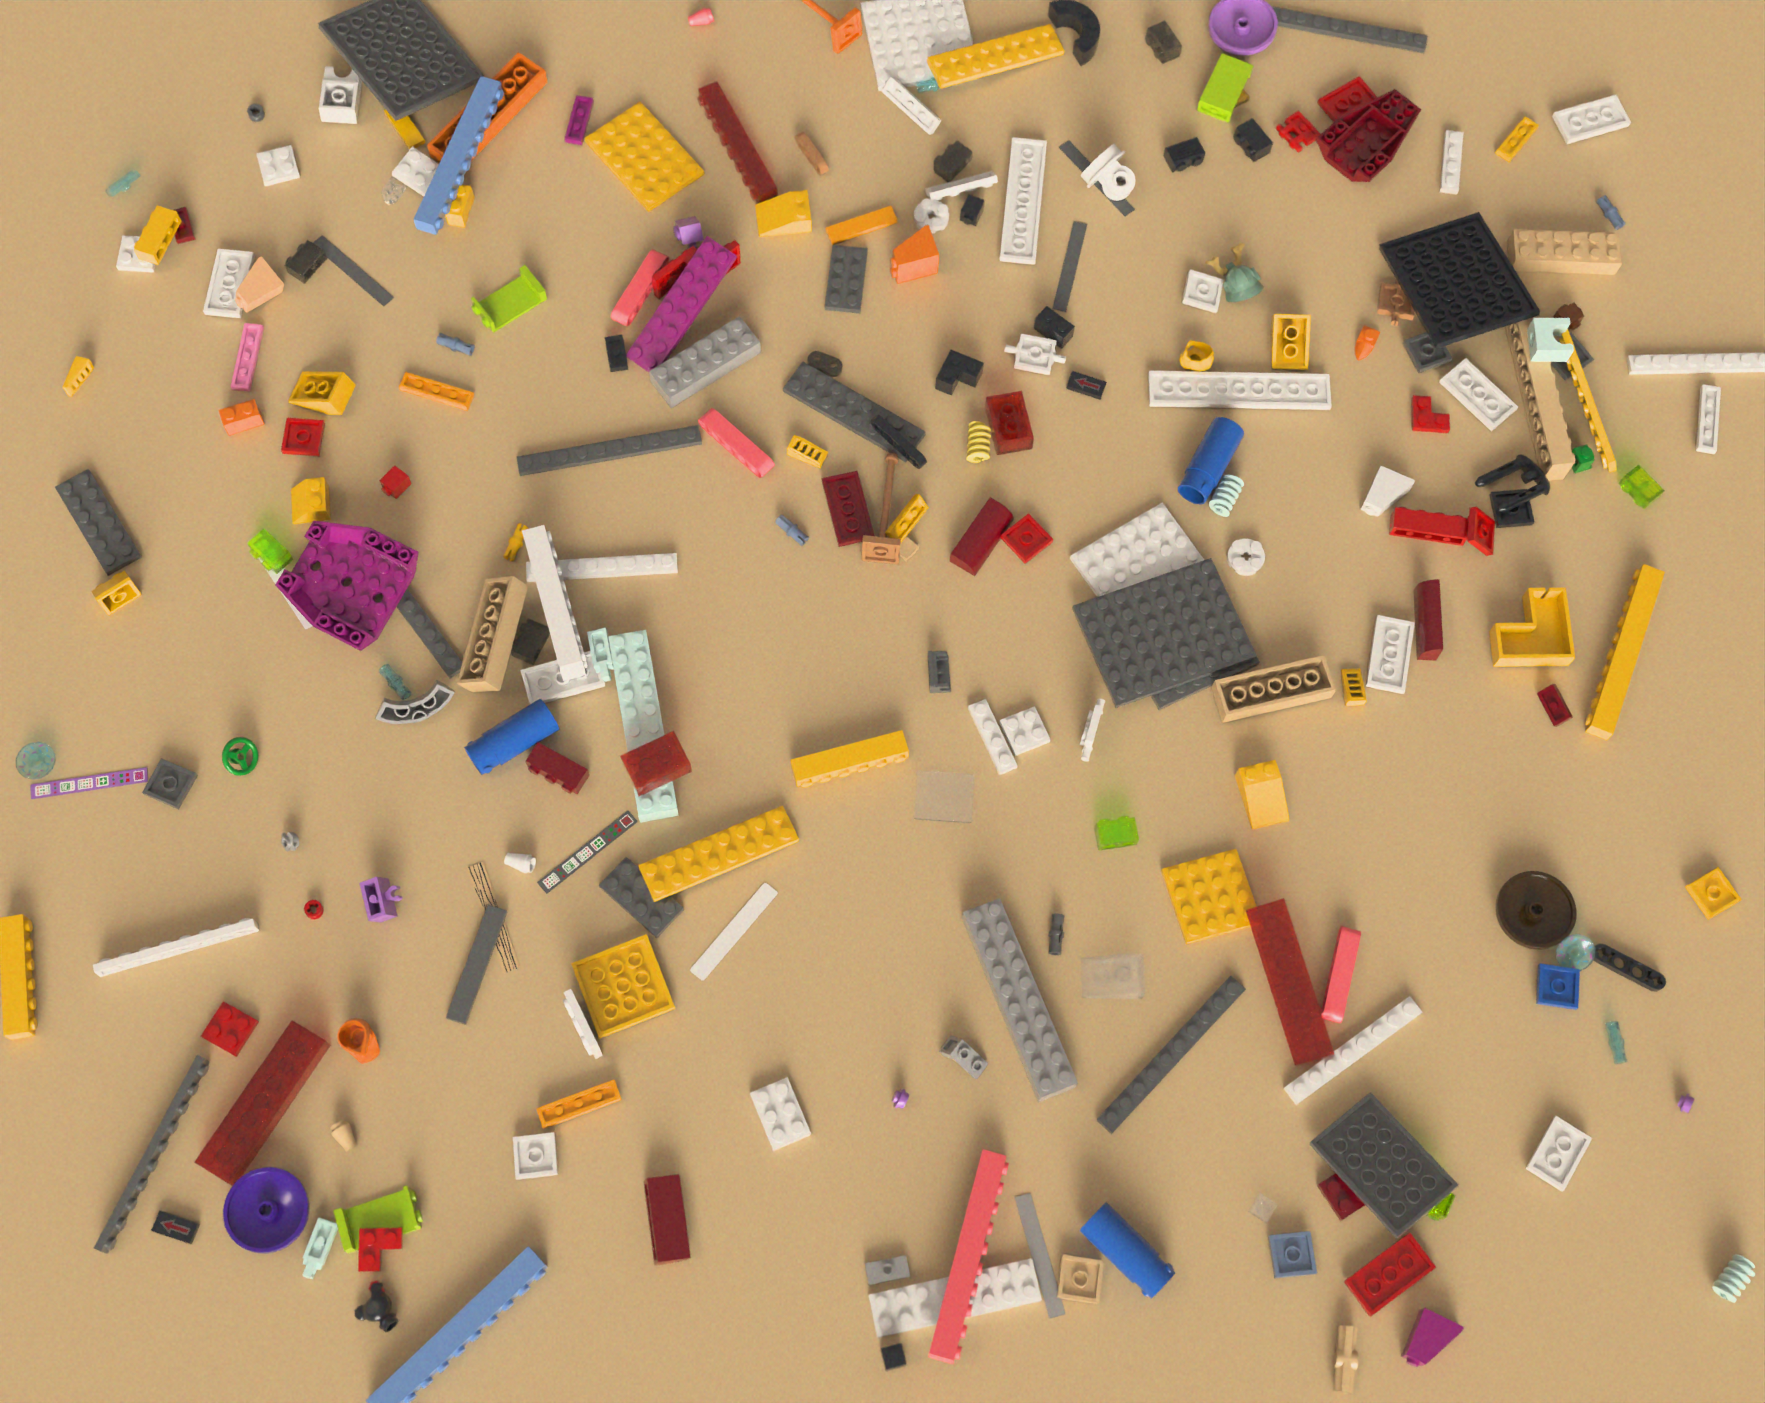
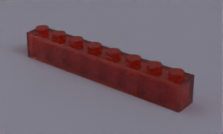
[697,81,778,203]

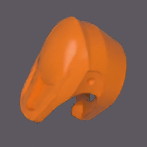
[337,1018,380,1064]

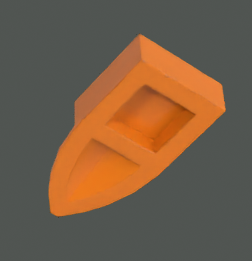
[1355,325,1380,360]

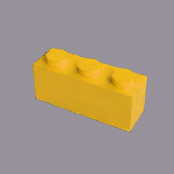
[134,205,181,265]

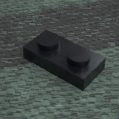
[605,334,629,372]

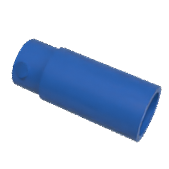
[1178,417,1244,504]
[464,699,560,775]
[1079,1202,1176,1299]

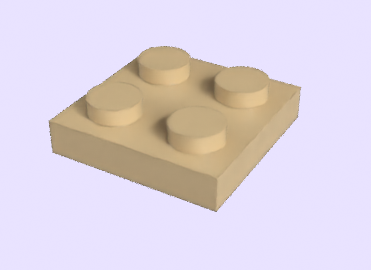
[1057,1254,1104,1304]

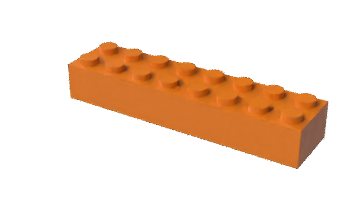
[427,52,547,163]

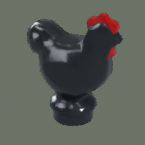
[355,1280,399,1332]

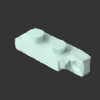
[587,627,614,682]
[302,1218,338,1280]

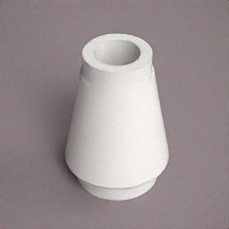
[505,853,536,874]

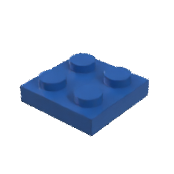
[1536,963,1580,1010]

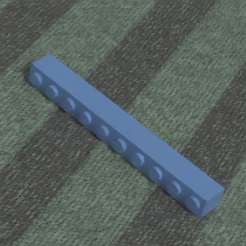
[413,76,504,235]
[365,1246,547,1403]

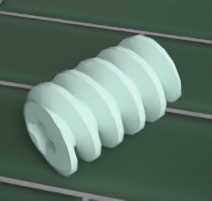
[1209,475,1244,517]
[1712,1254,1755,1303]

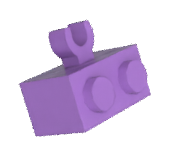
[673,216,704,250]
[360,877,403,923]

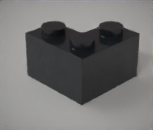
[935,350,984,396]

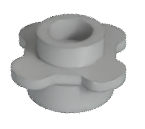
[281,832,299,852]

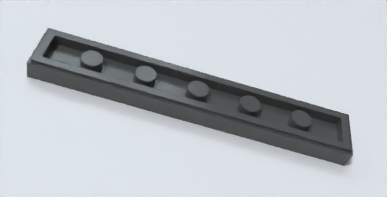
[446,905,507,1025]

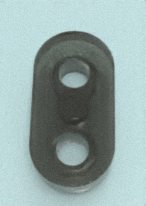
[808,351,842,377]

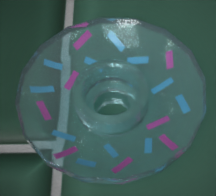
[16,742,56,780]
[1556,934,1595,971]

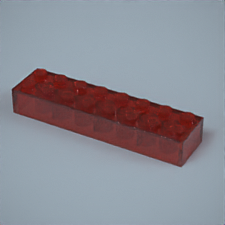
[1245,898,1336,1066]
[194,1020,331,1186]

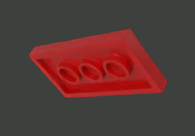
[1344,1232,1436,1317]

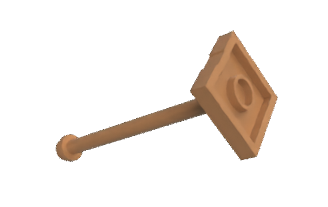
[862,453,901,565]

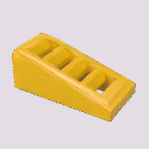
[63,356,94,397]
[787,434,828,469]
[1341,668,1367,706]

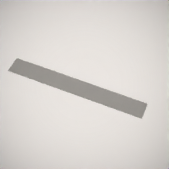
[1015,1193,1065,1318]

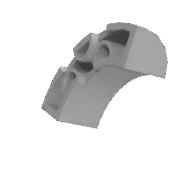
[375,680,455,724]

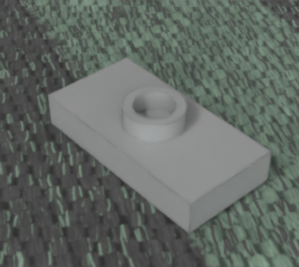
[865,1255,910,1285]

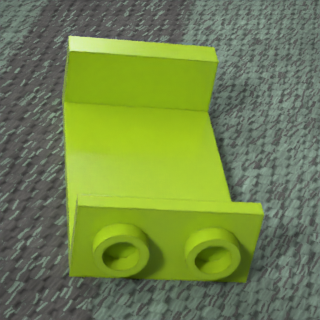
[1197,53,1254,123]
[471,265,547,333]
[333,1185,423,1253]

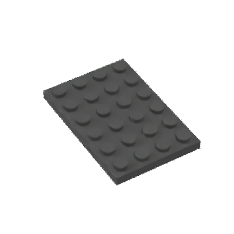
[1310,1092,1458,1239]

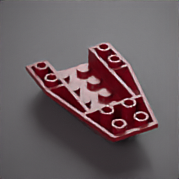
[1316,89,1421,182]

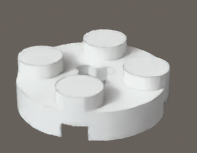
[914,198,949,234]
[1227,539,1265,576]

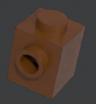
[1553,302,1584,330]

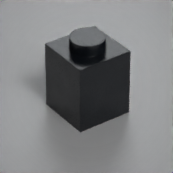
[960,194,985,226]
[880,1343,907,1372]

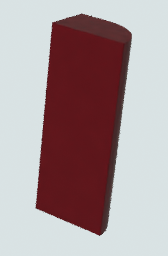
[950,497,1014,576]
[1413,579,1443,661]
[644,1174,691,1266]

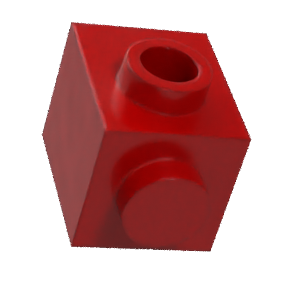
[379,465,412,499]

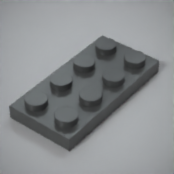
[825,245,868,314]
[599,857,684,938]

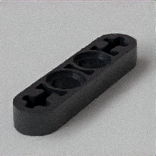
[870,415,927,469]
[1590,944,1666,992]

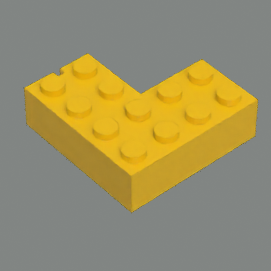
[1489,587,1575,667]

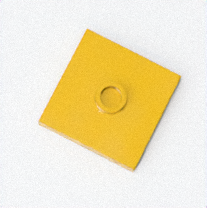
[1685,867,1742,920]

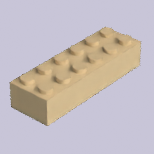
[1507,229,1622,275]
[457,576,528,692]
[1211,655,1336,723]

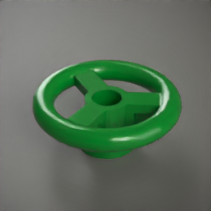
[222,737,259,776]

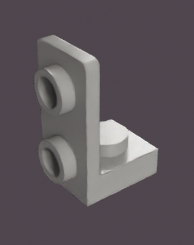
[939,1036,988,1079]

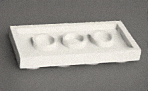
[1552,95,1631,144]
[203,249,255,318]
[1439,358,1518,431]
[1366,615,1415,694]
[521,651,605,704]

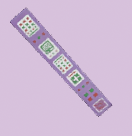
[30,767,148,799]

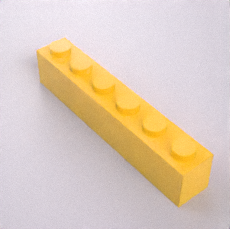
[790,730,909,788]
[0,914,38,1040]

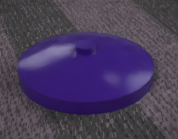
[223,1167,310,1254]

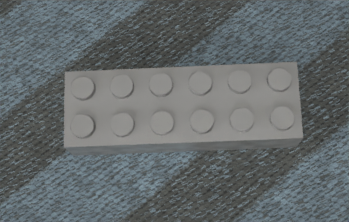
[649,316,761,408]

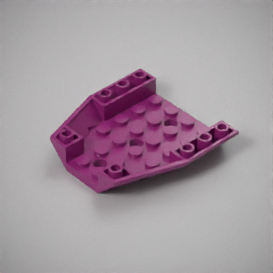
[275,521,419,651]

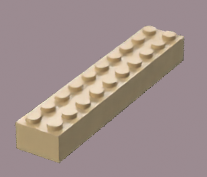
[1505,316,1575,481]

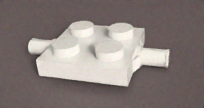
[1005,334,1066,375]
[1080,699,1105,761]

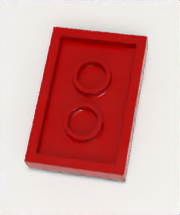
[1317,76,1378,123]

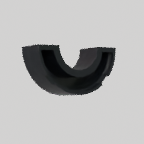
[1048,0,1100,66]

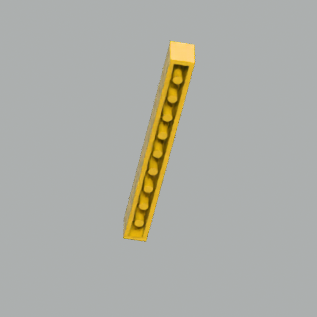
[1585,564,1665,740]

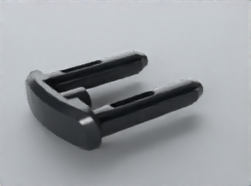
[1475,454,1550,512]

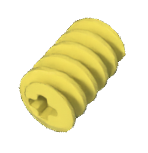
[967,421,991,463]

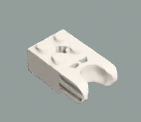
[319,66,362,124]

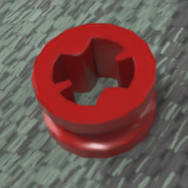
[304,900,324,920]

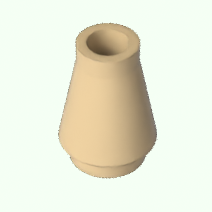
[330,1119,357,1152]

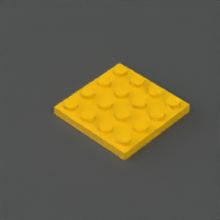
[1161,849,1262,944]
[571,934,675,1039]

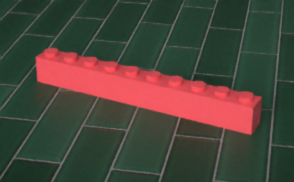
[929,1149,1009,1364]

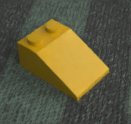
[755,190,812,237]
[1271,314,1311,370]
[288,371,356,415]
[1235,760,1289,829]

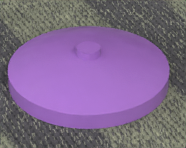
[1209,0,1278,55]

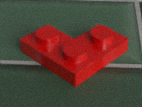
[1411,395,1450,433]
[358,1227,403,1272]

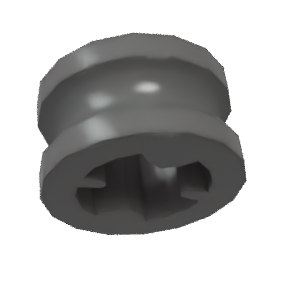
[247,104,265,122]

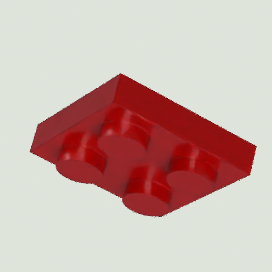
[281,418,325,456]
[1466,506,1495,556]
[1000,513,1053,564]
[200,1001,259,1057]

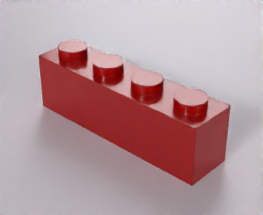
[1389,507,1468,546]

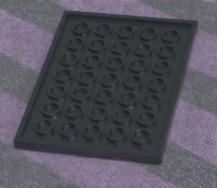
[1379,212,1540,349]

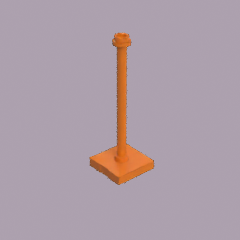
[801,0,862,54]

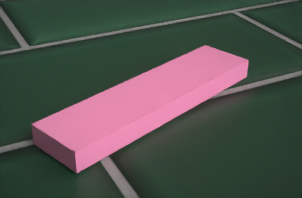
[231,323,264,392]

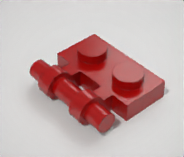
[1275,110,1321,153]

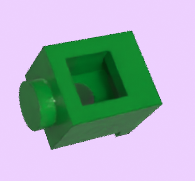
[1572,444,1595,474]

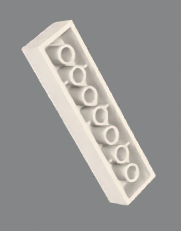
[522,525,588,681]

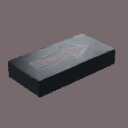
[1066,371,1107,400]
[151,1210,200,1245]

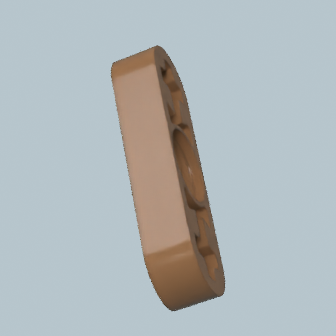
[795,132,829,175]

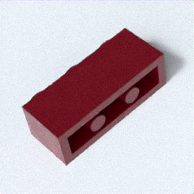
[526,742,590,794]

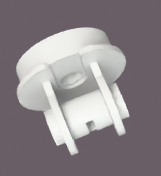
[1081,144,1135,201]

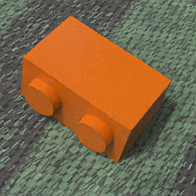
[219,399,264,436]

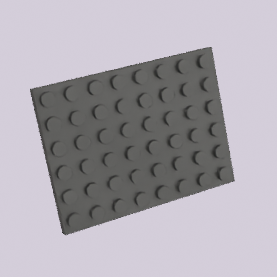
[318,0,484,121]
[1072,558,1257,708]

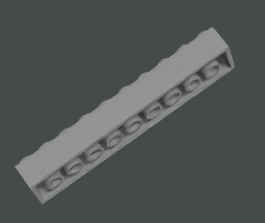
[962,898,1078,1102]

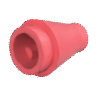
[688,7,714,26]

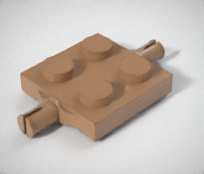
[1377,279,1415,326]

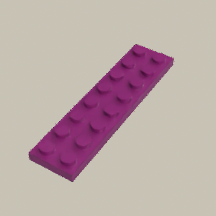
[626,236,737,372]

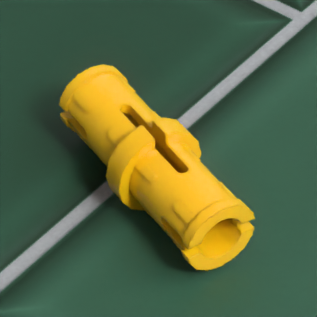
[503,523,529,562]

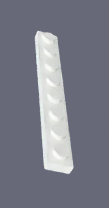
[1627,353,1765,374]
[526,553,678,582]
[93,918,259,977]
[1284,996,1422,1105]

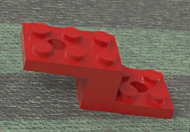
[651,240,741,300]

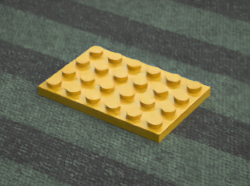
[585,102,704,212]

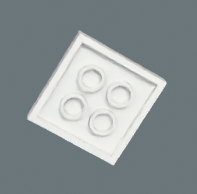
[563,989,603,1059]

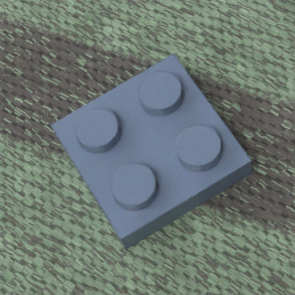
[1268,1231,1317,1279]

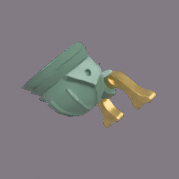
[1205,243,1264,302]

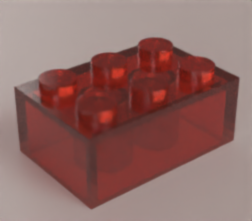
[985,391,1034,455]
[620,731,692,796]

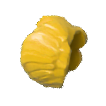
[1179,340,1214,372]

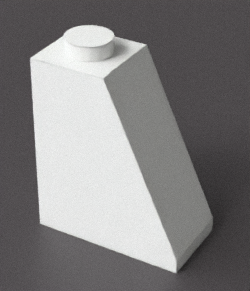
[1361,466,1415,517]

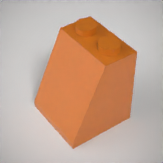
[890,225,939,284]

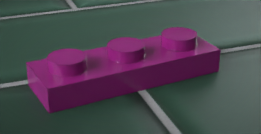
[564,95,594,145]

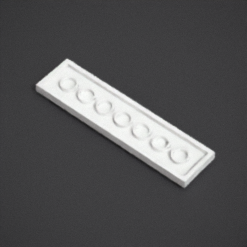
[1000,137,1047,265]
[868,1258,1042,1338]

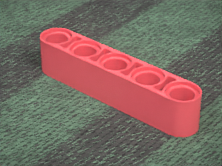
[611,249,669,327]
[698,408,775,478]
[1320,926,1361,1024]

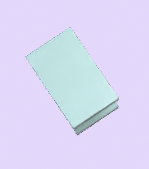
[1527,318,1574,362]

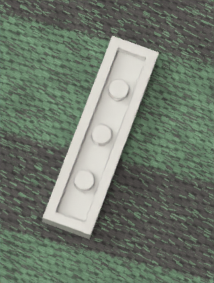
[882,77,942,135]
[1440,130,1463,195]
[925,171,998,200]
[1696,384,1721,454]
[968,699,1017,775]

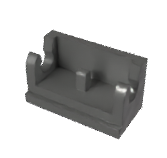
[927,651,951,693]

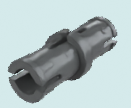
[1048,913,1065,955]

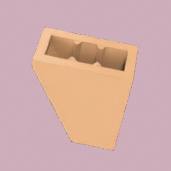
[235,256,284,313]

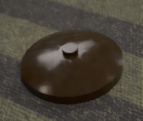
[1495,871,1577,950]

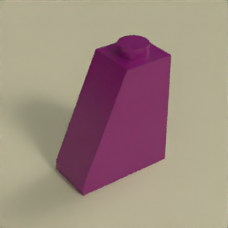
[1401,1308,1464,1367]

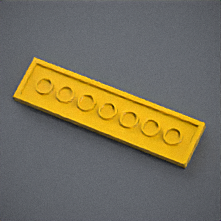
[926,24,1065,89]
[1559,329,1617,472]
[638,805,799,902]

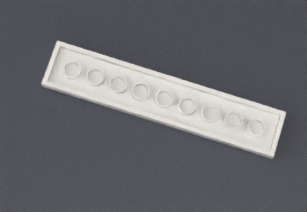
[1148,371,1331,410]

